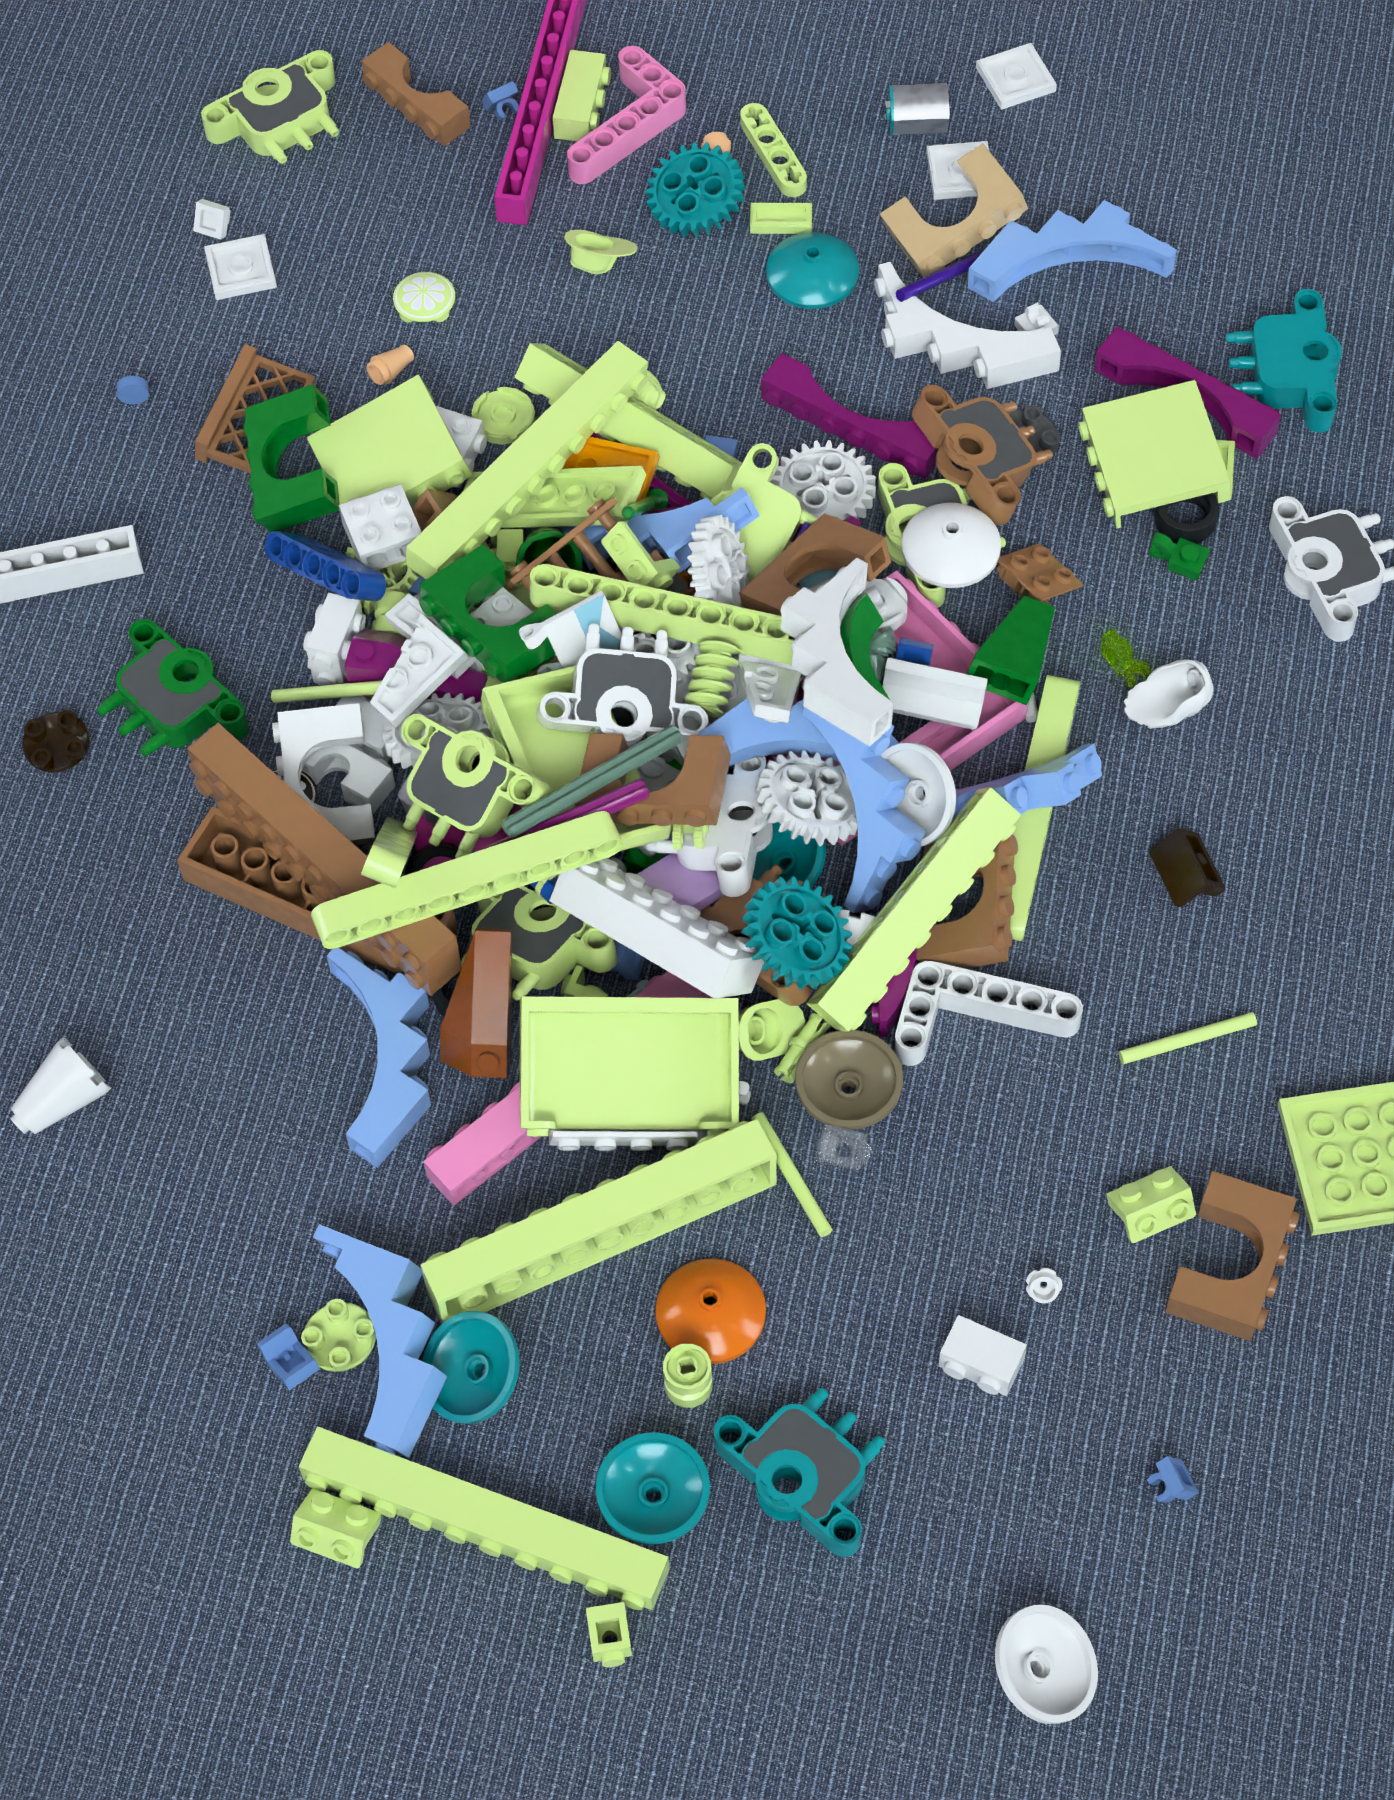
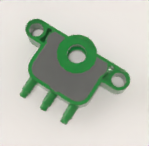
[96,619,249,757]

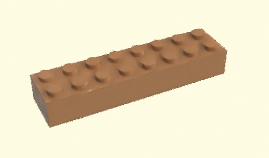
[177,806,457,976]

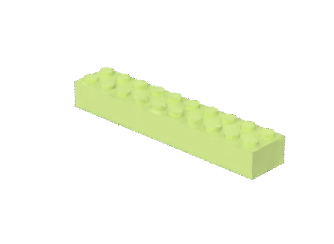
[420,1119,777,1324]

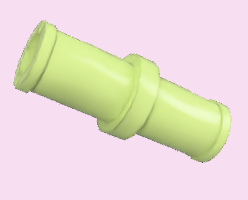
[774,1013,830,1083]

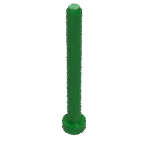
[622,488,669,520]

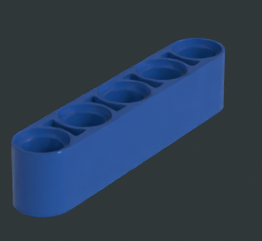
[265,531,386,601]

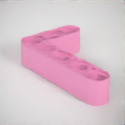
[567,45,686,184]

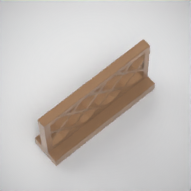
[195,344,315,474]

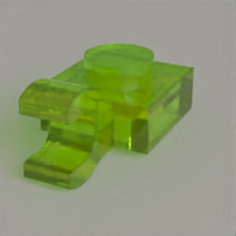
[1100,628,1151,688]

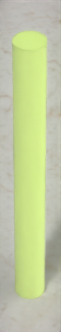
[271,680,382,703]
[1119,1012,1257,1065]
[751,1112,833,1237]

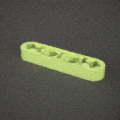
[740,103,807,197]

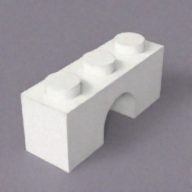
[302,744,395,814]

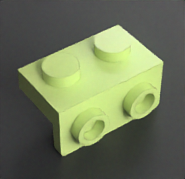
[1106,1166,1196,1243]
[290,1488,382,1568]

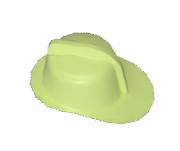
[564,230,638,275]
[738,999,806,1061]

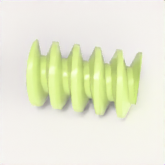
[684,641,742,718]

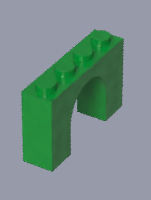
[243,384,340,532]
[419,544,558,683]

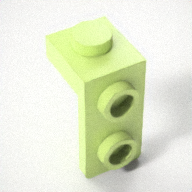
[601,521,681,590]

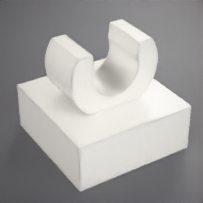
[193,199,231,240]
[1014,302,1059,335]

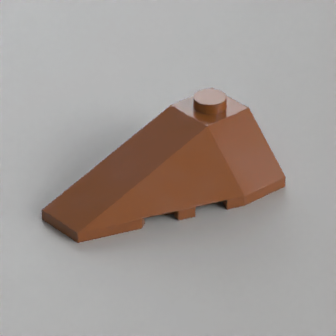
[440,928,512,1078]

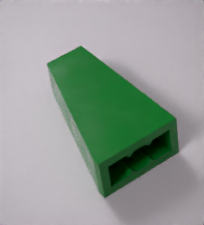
[966,595,1055,705]

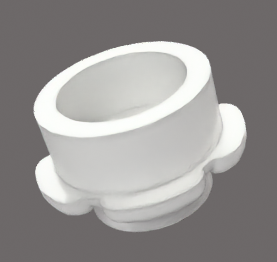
[1026,1268,1062,1303]

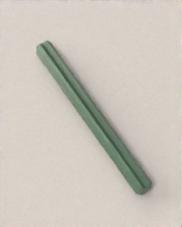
[502,725,682,838]

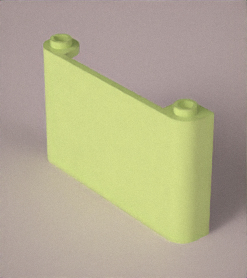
[481,665,673,851]
[519,996,739,1137]

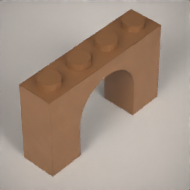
[739,513,891,616]
[574,734,731,827]
[916,834,1018,969]
[1165,1171,1300,1341]

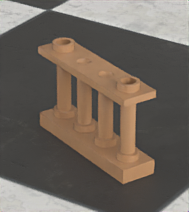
[507,497,664,593]

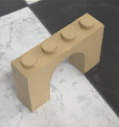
[880,143,1028,278]

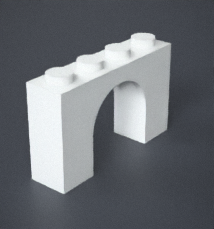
[272,703,376,845]

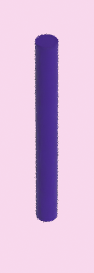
[896,250,984,302]

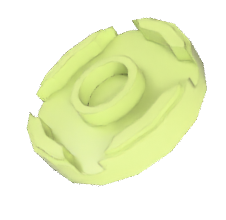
[472,387,536,445]

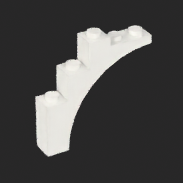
[874,262,1061,389]
[780,558,894,747]

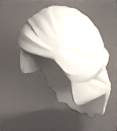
[1124,659,1214,729]

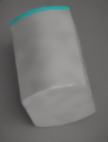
[884,83,949,135]

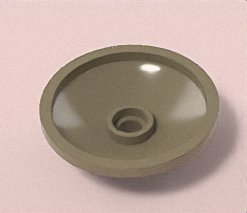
[795,1030,903,1130]

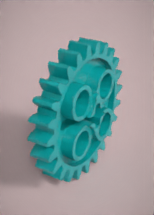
[645,142,746,238]
[741,877,853,990]

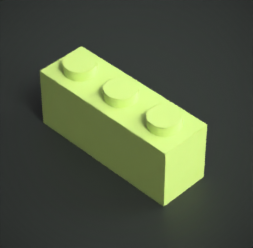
[553,50,611,141]

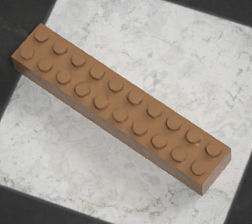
[187,723,462,996]

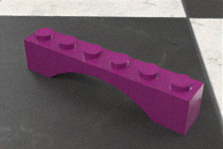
[1094,326,1281,459]
[761,353,939,480]

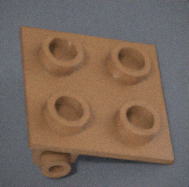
[997,543,1084,605]

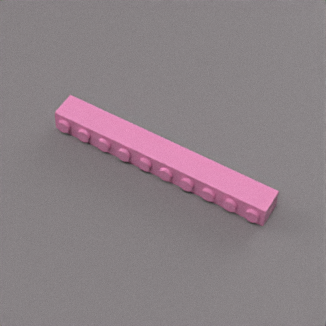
[423,971,712,1206]

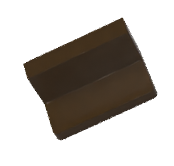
[1149,828,1226,907]

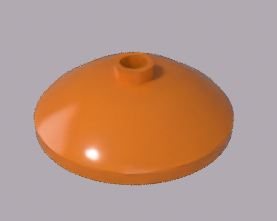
[655,1258,766,1364]

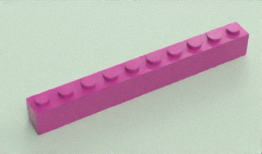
[494,0,587,225]

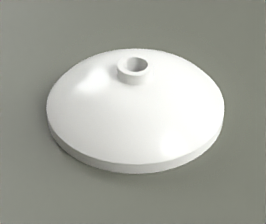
[902,503,1001,588]
[881,742,956,847]
[995,1605,1098,1724]

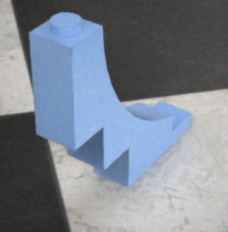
[556,488,760,573]
[687,698,899,767]
[313,1224,447,1459]

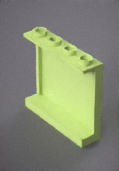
[307,374,473,508]
[1078,380,1231,529]

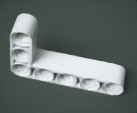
[894,961,1083,1066]

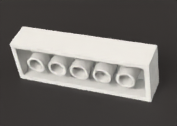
[549,858,764,999]

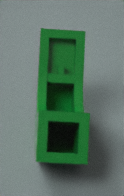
[840,593,890,700]

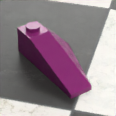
[344,628,487,703]

